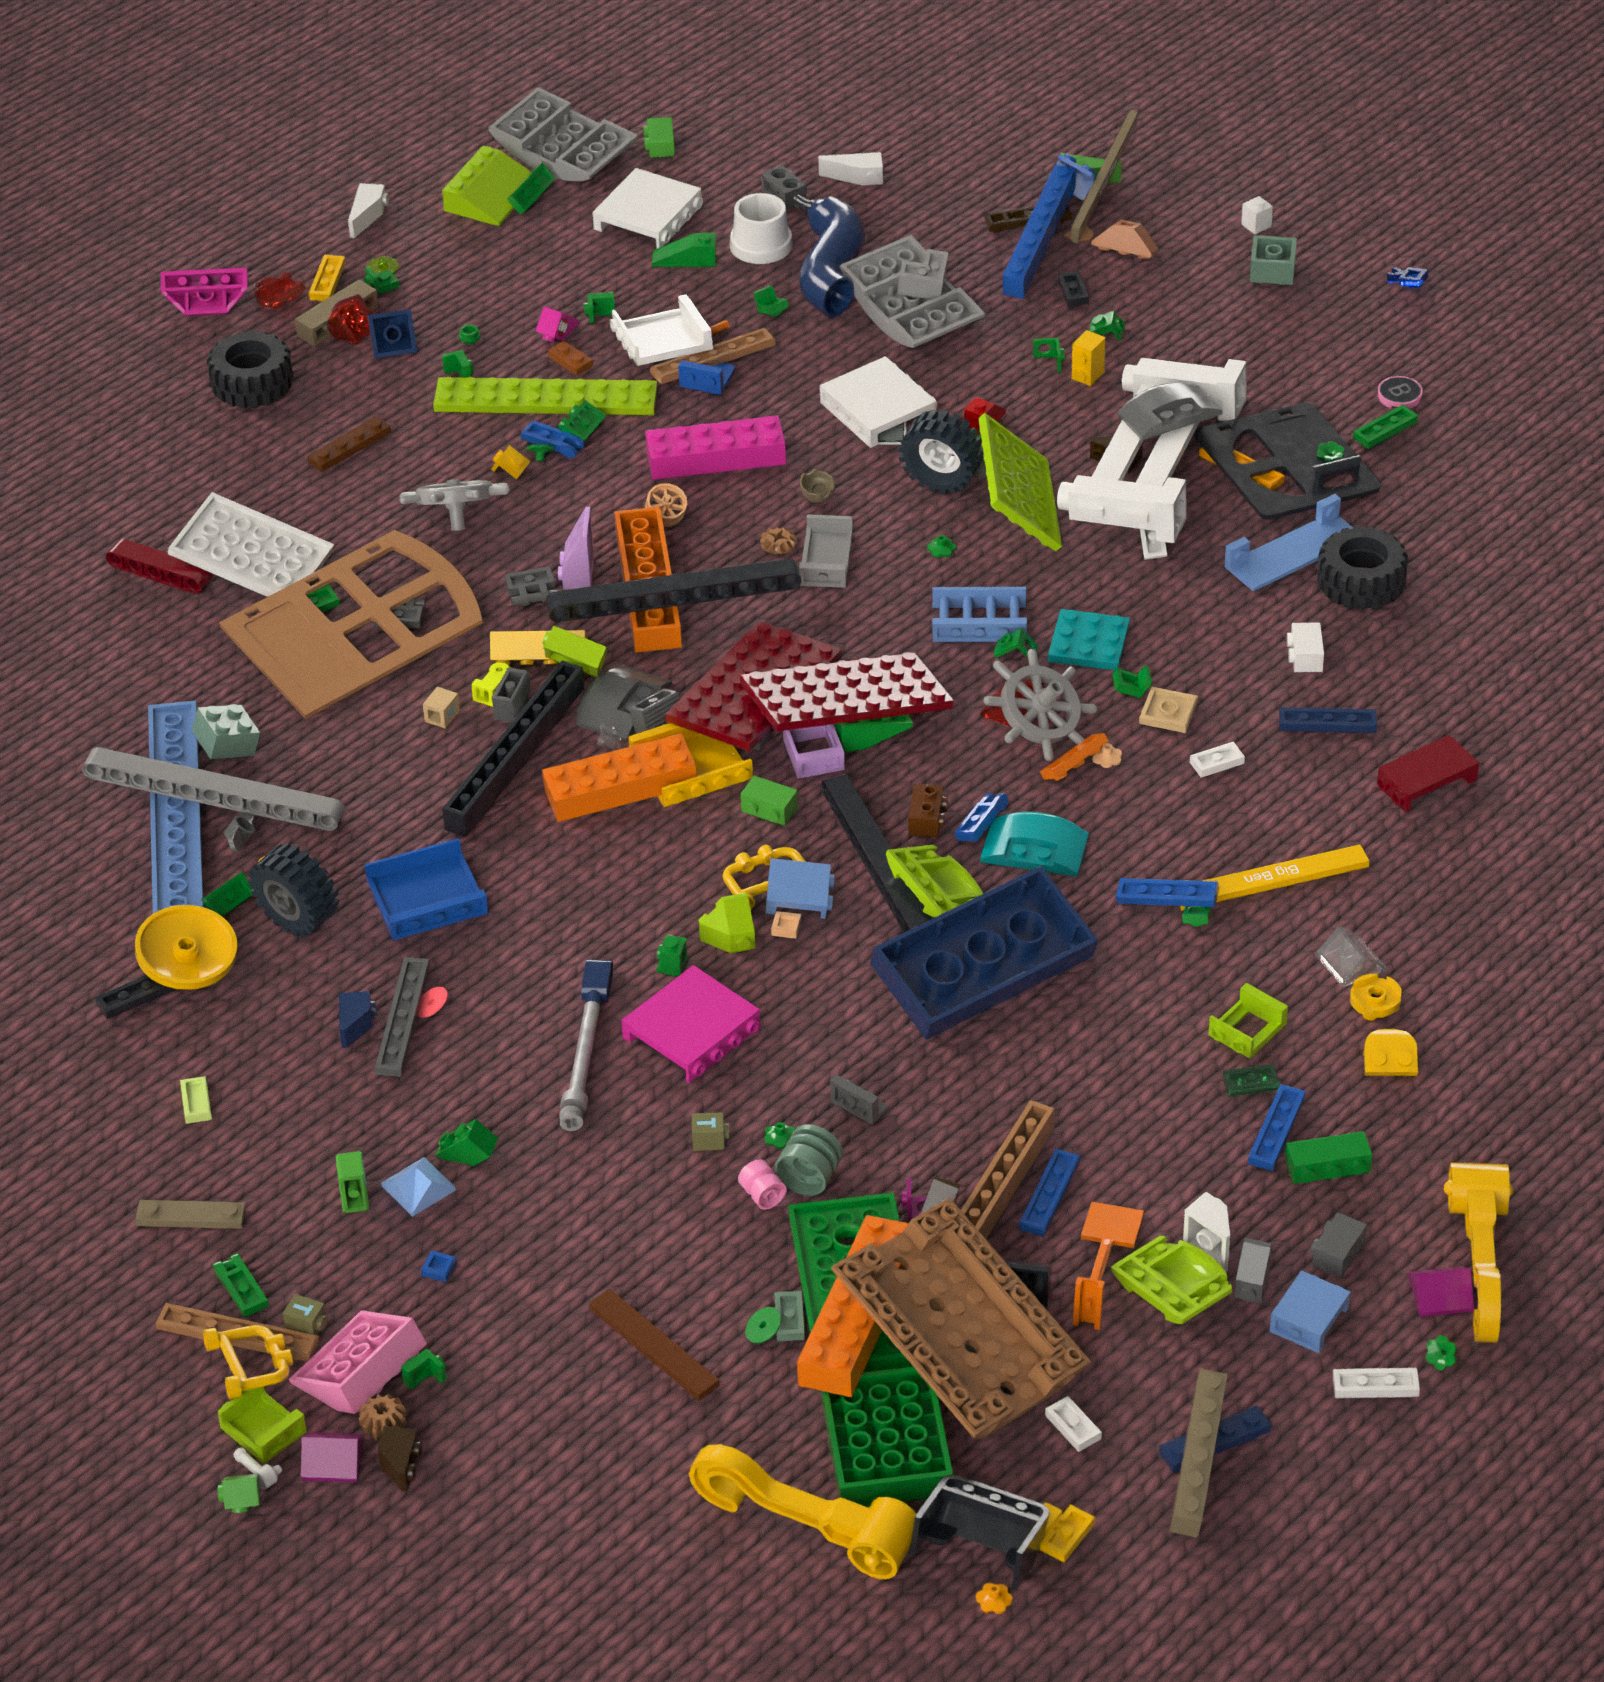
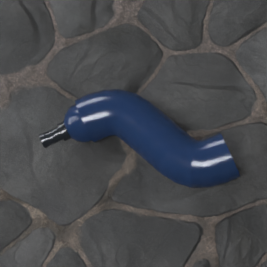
[792,195,865,317]

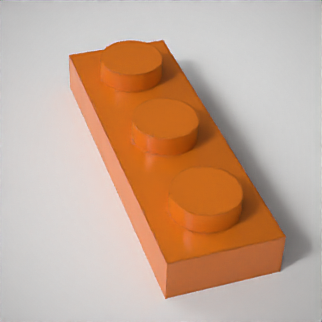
[1040,733,1108,781]

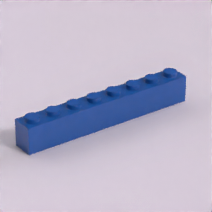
[1003,165,1075,299]

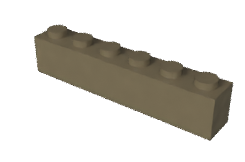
[1169,1368,1228,1537]

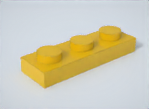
[309,255,346,302]

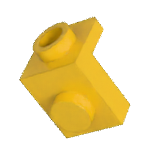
[491,445,531,479]

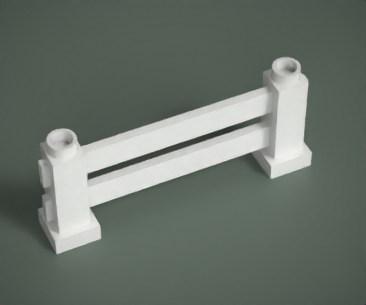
[1057,358,1247,543]

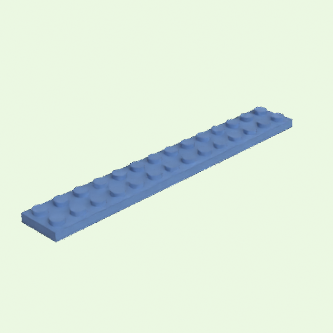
[148,701,204,914]

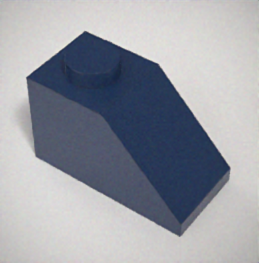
[339,991,377,1048]

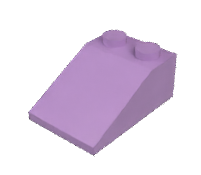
[558,507,594,590]

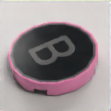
[1378,376,1422,409]

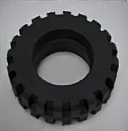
[207,330,293,408]
[1317,526,1408,610]

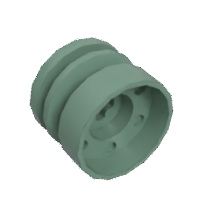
[775,1124,843,1196]

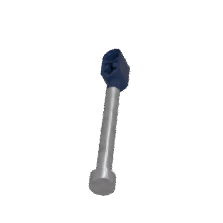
[560,959,613,1114]

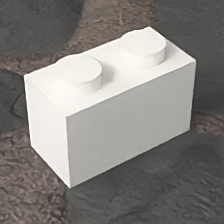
[1287,623,1324,672]

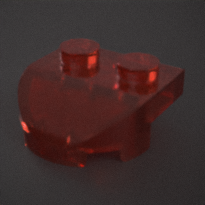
[253,272,306,309]
[327,294,373,345]

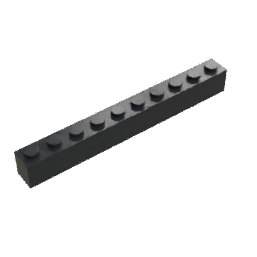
[442,660,584,837]

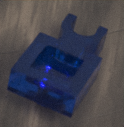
[1387,267,1428,288]

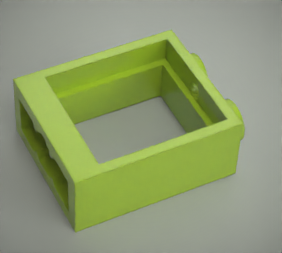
[542,626,607,677]

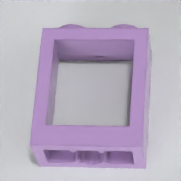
[783,724,845,779]

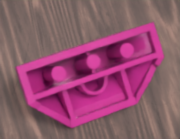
[161,268,248,316]

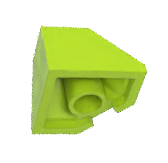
[698,892,755,953]

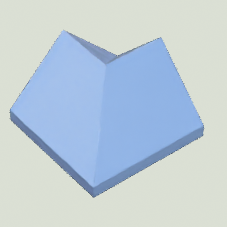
[381,1157,456,1216]

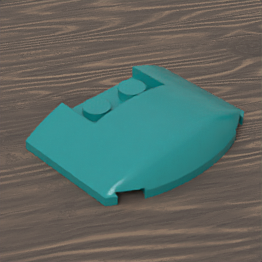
[980,811,1089,877]

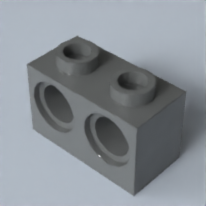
[761,165,807,210]

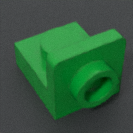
[364,267,399,295]

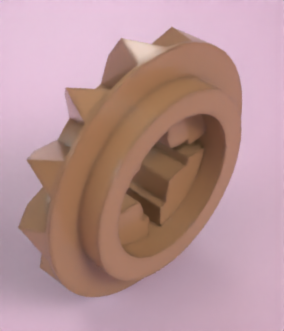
[760,527,797,554]

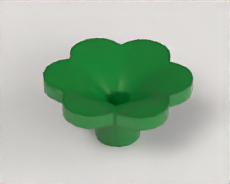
[1317,442,1345,462]
[526,444,554,462]
[927,535,956,557]
[765,1122,795,1149]
[1426,1335,1457,1370]

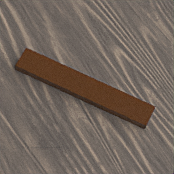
[589,1288,720,1401]

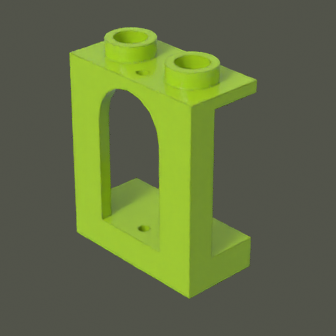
[1208,983,1288,1059]

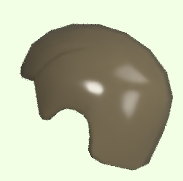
[799,469,835,503]

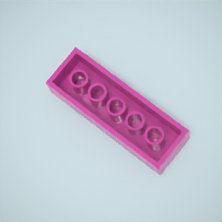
[645,416,786,480]

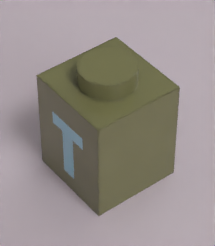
[692,1113,729,1151]
[283,1294,328,1335]

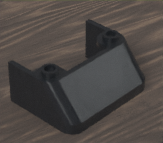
[910,1475,1049,1591]

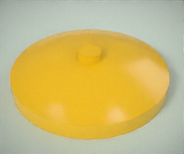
[135,905,237,990]

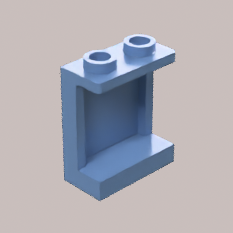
[765,858,834,919]
[1270,1270,1350,1353]

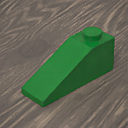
[652,232,717,267]
[835,714,913,752]

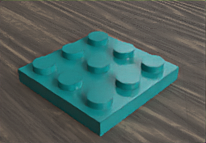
[1048,609,1130,670]

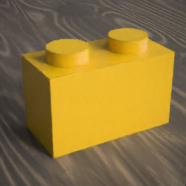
[1072,330,1105,386]

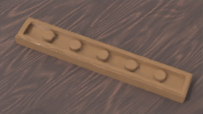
[650,328,775,385]
[156,1303,320,1362]

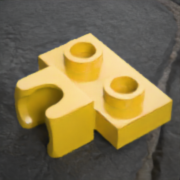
[1040,1503,1095,1563]

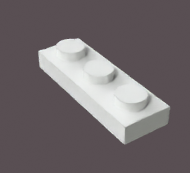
[1333,1368,1420,1398]

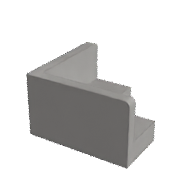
[898,249,949,299]

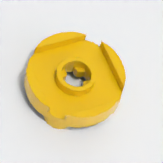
[1350,974,1402,1021]

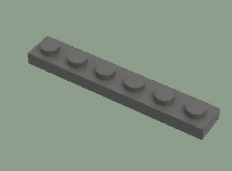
[375,957,430,1077]

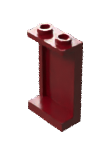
[1377,735,1479,812]

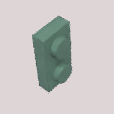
[774,1291,805,1342]

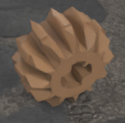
[359,1393,407,1440]

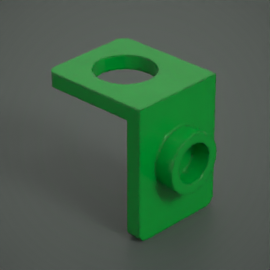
[1033,338,1065,372]
[994,629,1038,658]

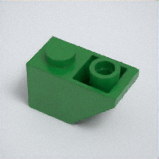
[435,1119,499,1166]

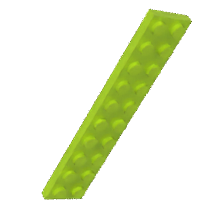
[433,377,657,415]

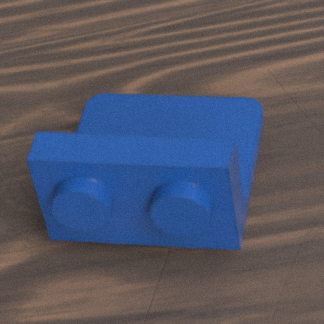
[1047,153,1096,201]
[678,360,735,395]

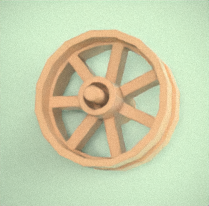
[645,483,687,527]

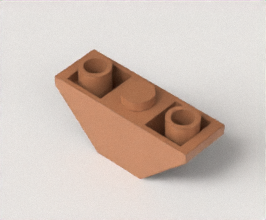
[1091,220,1159,259]

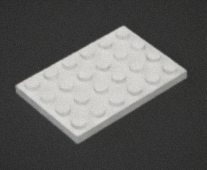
[168,492,334,597]

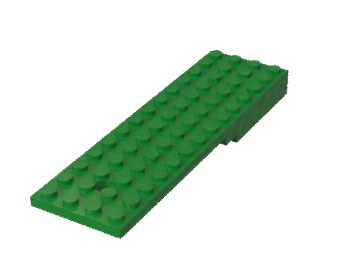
[788,1192,953,1506]

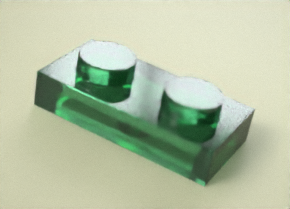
[1222,1064,1280,1097]

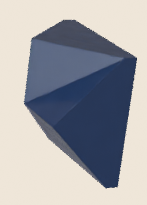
[367,309,418,359]

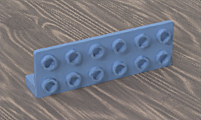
[1225,494,1353,591]

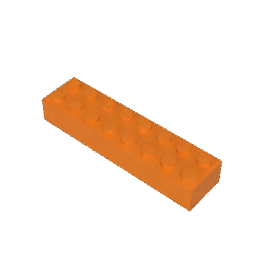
[614,507,682,652]
[797,1215,909,1397]

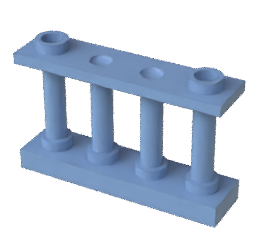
[932,587,1027,642]

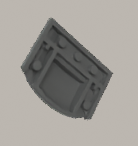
[1118,382,1223,440]
[576,664,672,742]

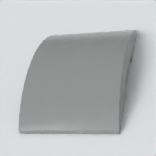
[489,87,638,181]
[840,235,985,348]

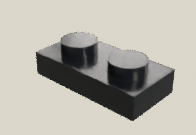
[1058,271,1089,306]

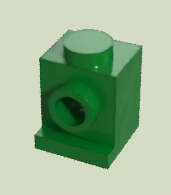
[656,935,688,976]

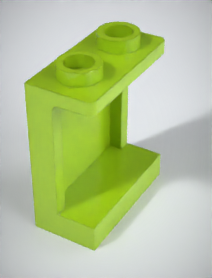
[218,1386,307,1465]

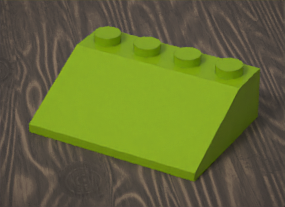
[442,146,531,226]

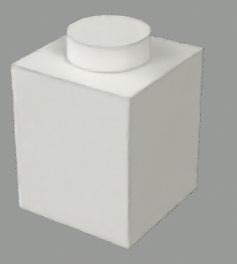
[1242,196,1273,234]

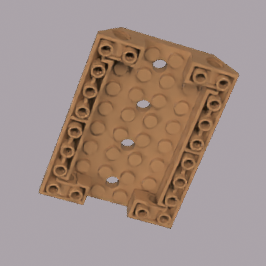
[831,1197,1091,1440]

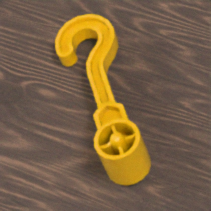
[1443,1163,1514,1343]
[689,1444,916,1579]

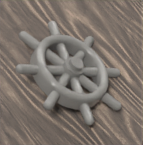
[399,479,510,531]
[983,649,1097,761]

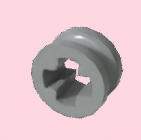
[559,1105,583,1131]

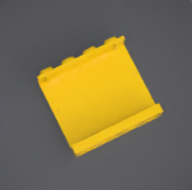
[628,723,753,807]

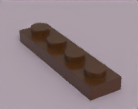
[307,416,391,472]

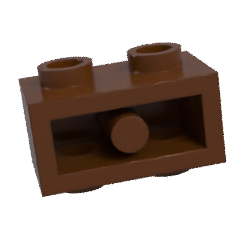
[908,784,948,838]

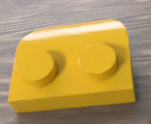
[1363,1029,1418,1076]

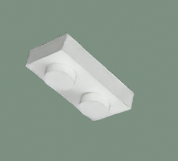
[1190,742,1245,777]
[1045,1396,1102,1452]

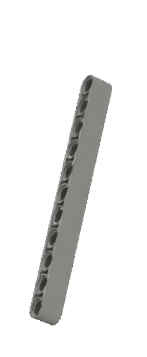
[82,747,345,831]

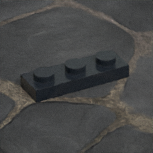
[95,975,176,1019]

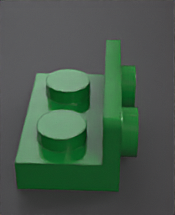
[557,400,606,442]

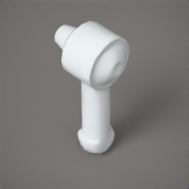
[234,1448,282,1490]

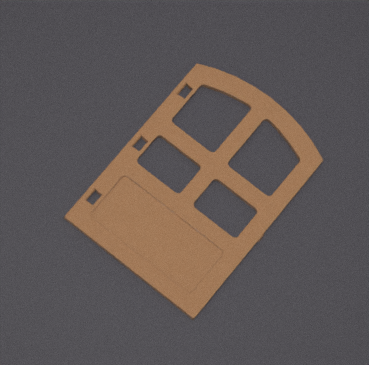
[219,530,483,719]

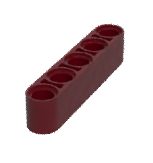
[105,539,213,594]

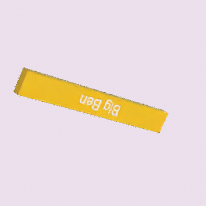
[1180,844,1369,910]

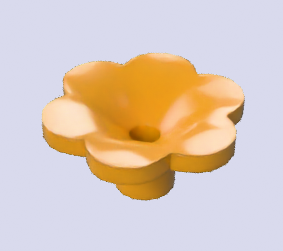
[976,1583,1013,1614]

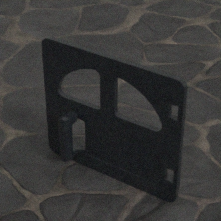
[1194,403,1381,520]

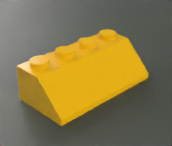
[490,630,588,665]

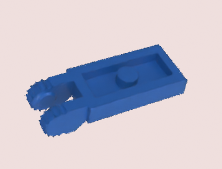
[521,421,585,458]
[954,793,1009,842]

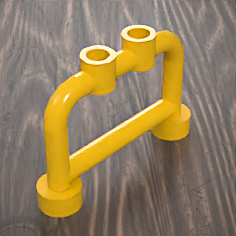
[722,845,806,910]
[203,1325,293,1399]

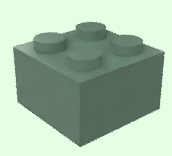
[1250,235,1297,285]
[192,704,260,759]

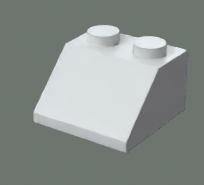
[1183,1192,1230,1272]

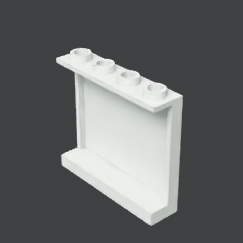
[593,168,703,249]
[610,295,713,366]
[820,356,937,448]

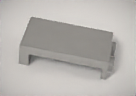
[799,515,853,588]

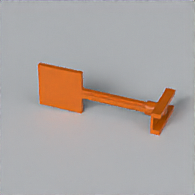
[1073,1202,1144,1330]

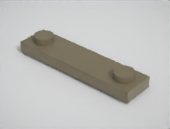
[135,1200,246,1229]

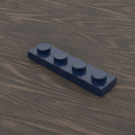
[1279,707,1377,733]
[1159,1405,1271,1472]

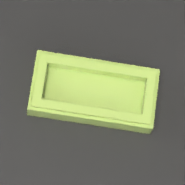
[180,1076,212,1124]

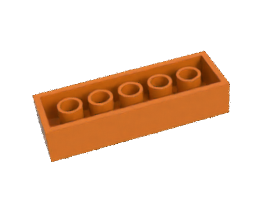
[542,733,697,822]

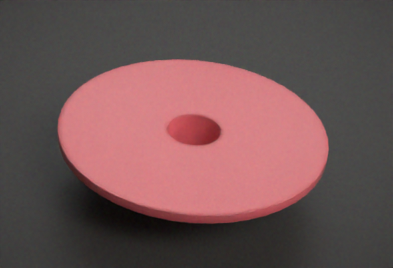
[417,987,448,1018]

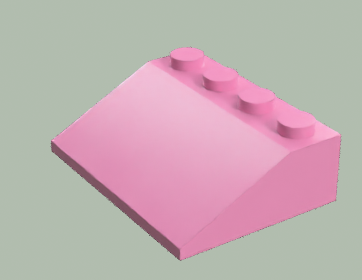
[289,1311,427,1414]

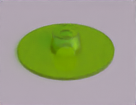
[367,257,399,274]

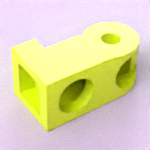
[472,663,509,707]

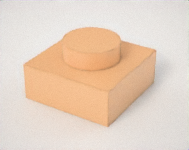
[771,911,801,939]

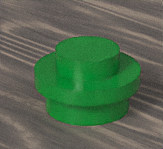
[459,324,481,344]

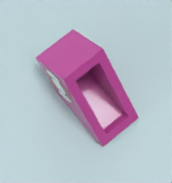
[536,307,580,342]

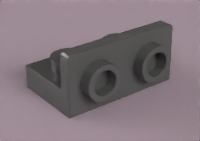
[830,1074,887,1125]

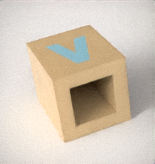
[423,687,460,728]

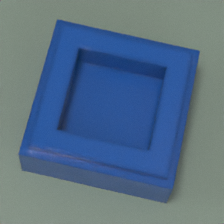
[421,1250,457,1283]

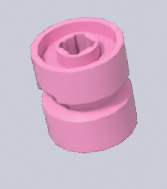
[738,1159,787,1210]

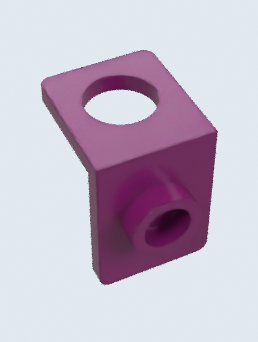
[901,1177,927,1220]

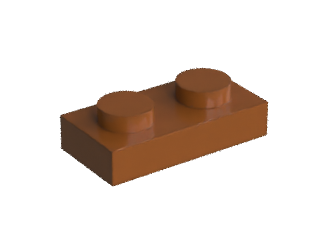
[548,341,593,376]

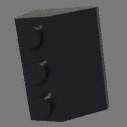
[1003,1259,1052,1307]

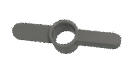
[224,812,256,852]

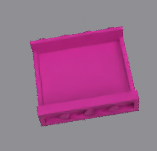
[621,965,760,1083]

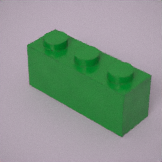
[1285,1131,1372,1184]

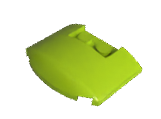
[886,845,983,917]
[1111,1236,1232,1324]

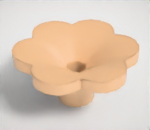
[1093,743,1122,768]

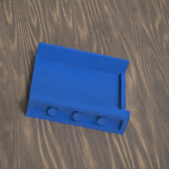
[364,838,488,940]

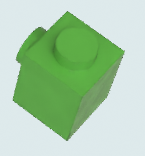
[218,1474,261,1513]

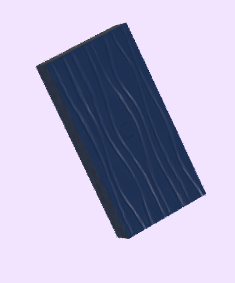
[870,866,1098,1040]

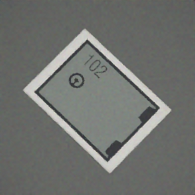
[877,421,906,445]

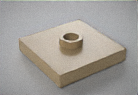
[1139,687,1198,733]

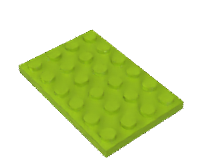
[979,413,1062,552]

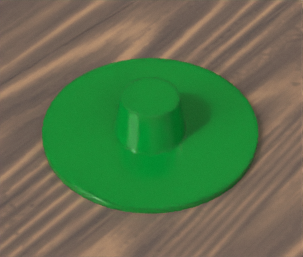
[745,1307,781,1343]

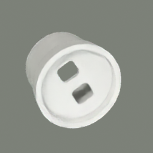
[730,193,793,264]

